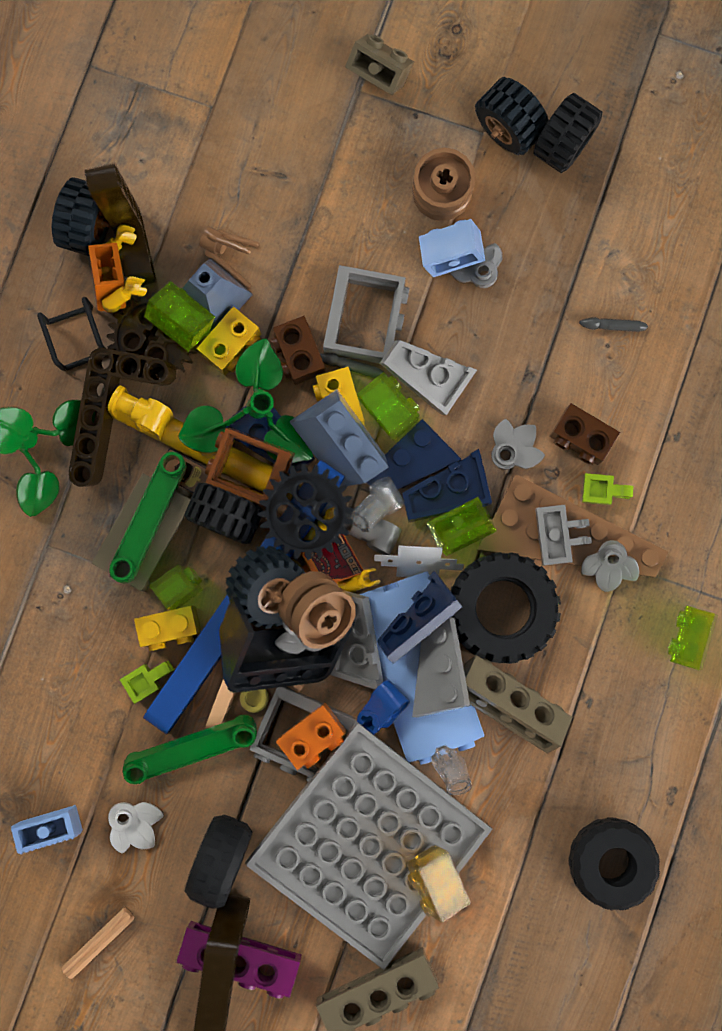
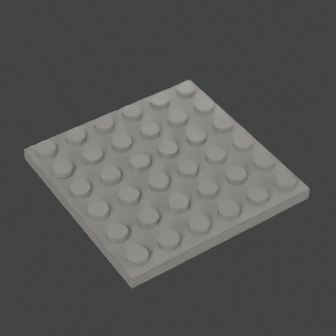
[245,721,492,970]

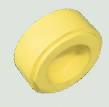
[240,689,269,713]

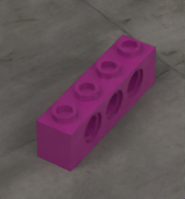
[176,921,302,999]

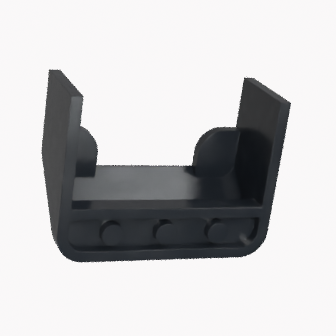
[219,597,356,693]

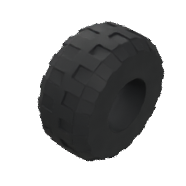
[184,814,253,909]
[569,817,660,911]

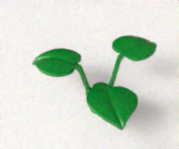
[178,339,313,463]
[0,399,95,517]

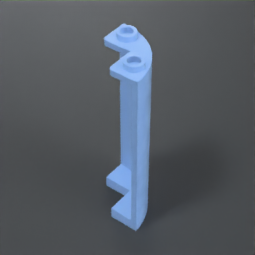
[359,571,485,765]

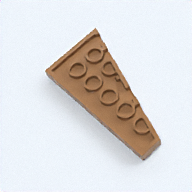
[477,474,668,578]

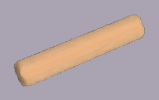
[62,908,134,979]

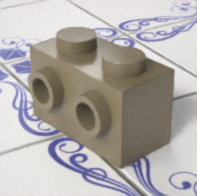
[345,34,414,95]

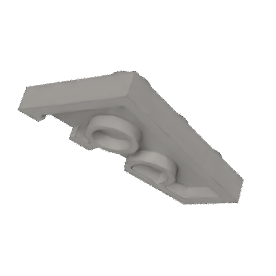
[379,340,477,415]
[331,591,384,689]
[412,617,470,717]

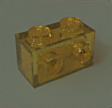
[406,845,471,922]

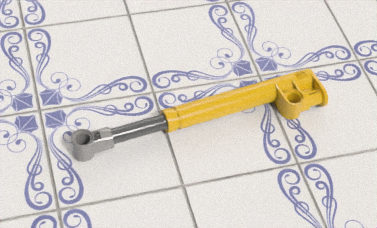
[108,385,402,555]

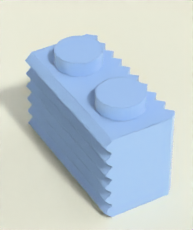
[11,805,83,855]

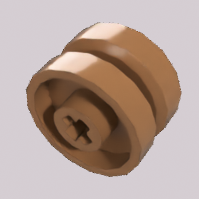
[412,147,476,221]
[278,571,355,649]

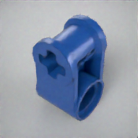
[357,679,410,735]

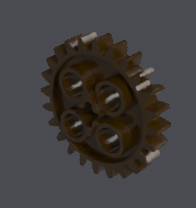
[106,292,199,383]

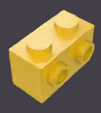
[196,306,261,376]
[313,367,364,425]
[134,606,201,651]

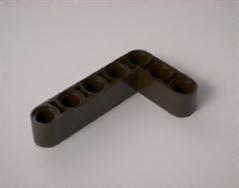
[85,163,156,286]
[69,348,177,487]
[194,894,250,1031]

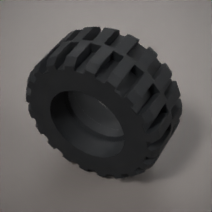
[450,552,561,664]

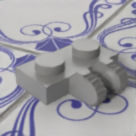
[535,505,592,566]

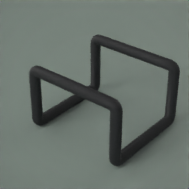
[37,297,108,371]

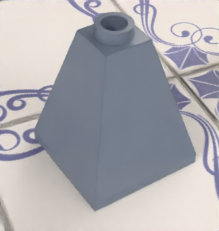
[175,258,253,331]

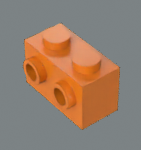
[276,702,346,770]

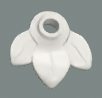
[108,802,164,853]

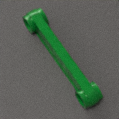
[109,452,186,584]
[122,715,257,785]

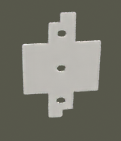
[374,546,464,577]

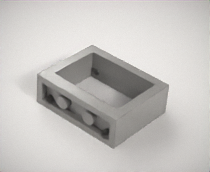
[323,265,410,363]
[249,687,357,782]

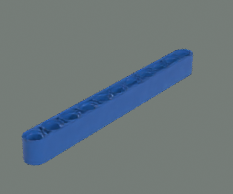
[143,460,345,735]

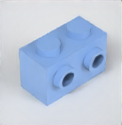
[419,219,485,278]

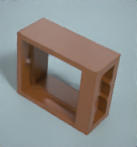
[205,428,295,504]

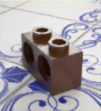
[271,315,326,385]
[550,403,620,465]

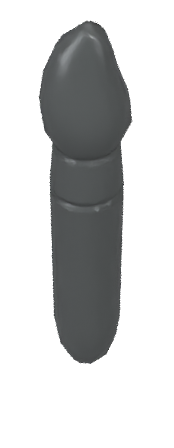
[579,317,648,332]
[320,353,385,378]

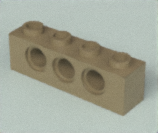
[463,655,573,753]
[316,947,439,1031]

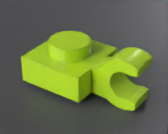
[582,473,634,505]
[119,660,175,704]

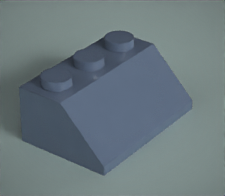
[290,389,389,487]

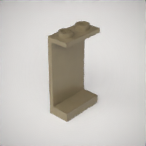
[92,473,193,592]

